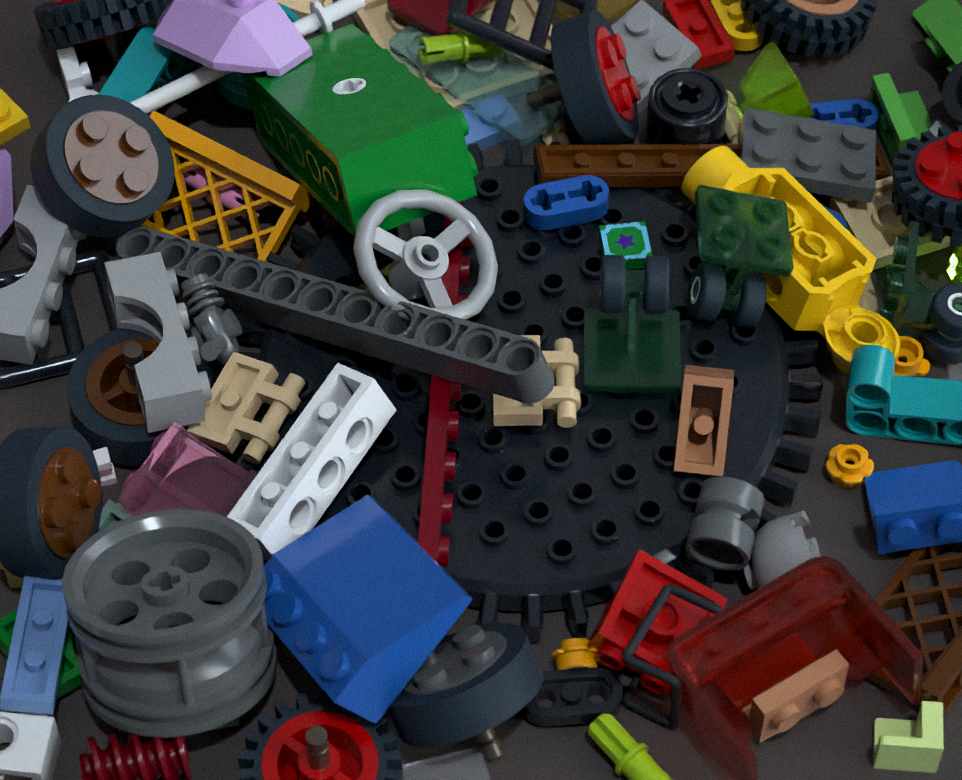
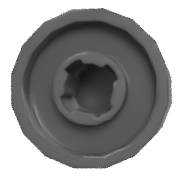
[685,476,765,571]

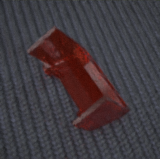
[667,556,923,780]

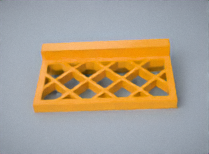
[140,110,314,262]

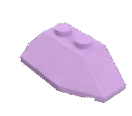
[153,0,313,77]

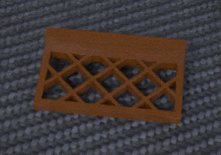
[833,542,962,719]

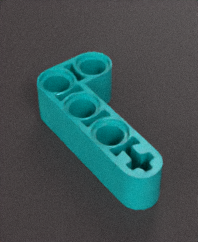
[98,26,200,116]
[846,344,962,445]

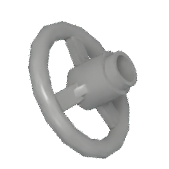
[353,189,498,321]

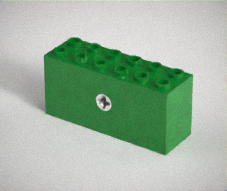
[242,24,478,241]

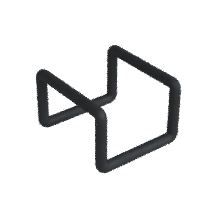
[622,584,724,729]

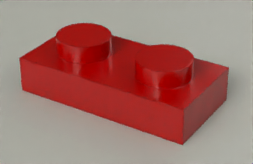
[662,0,735,69]

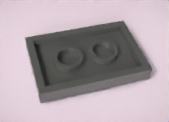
[739,108,876,203]

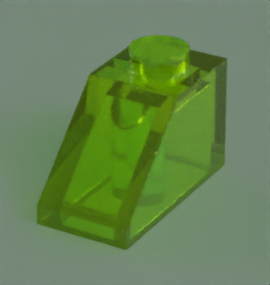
[739,41,814,118]

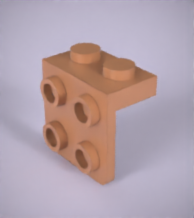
[703,618,849,744]

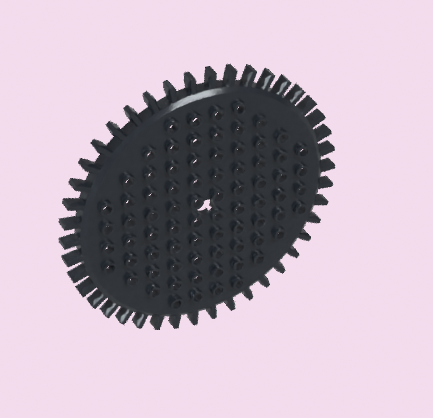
[236,140,823,642]

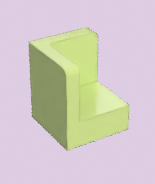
[873,701,944,773]

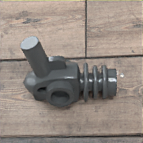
[181,273,242,366]

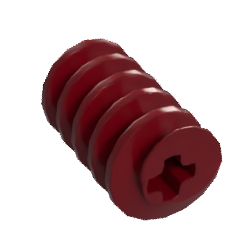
[79,733,192,780]

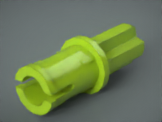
[418,29,504,65]
[587,713,672,780]

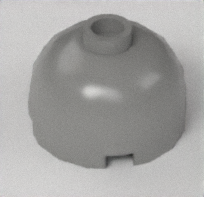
[744,510,829,613]

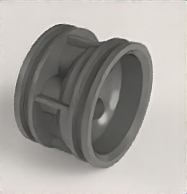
[62,509,278,737]

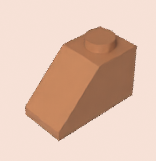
[674,365,734,476]

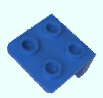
[865,460,962,554]

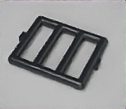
[446,0,598,71]
[0,250,119,389]

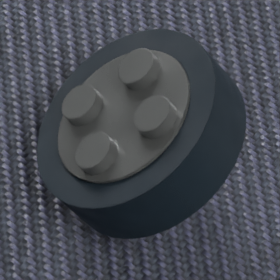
[387,622,544,760]

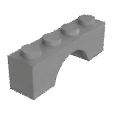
[0,185,87,365]
[104,252,212,433]

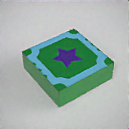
[599,221,652,270]

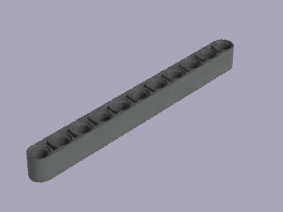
[116,226,555,403]

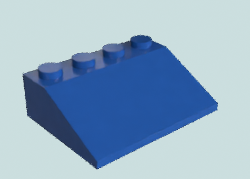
[264,495,473,724]

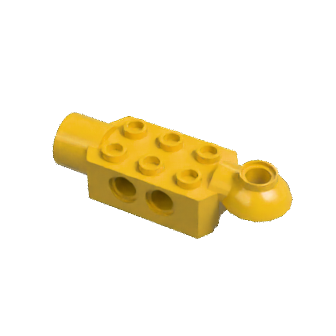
[682,146,901,374]

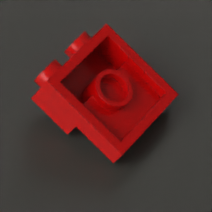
[587,549,728,696]

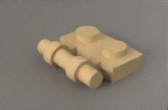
[493,335,581,428]
[186,352,306,464]

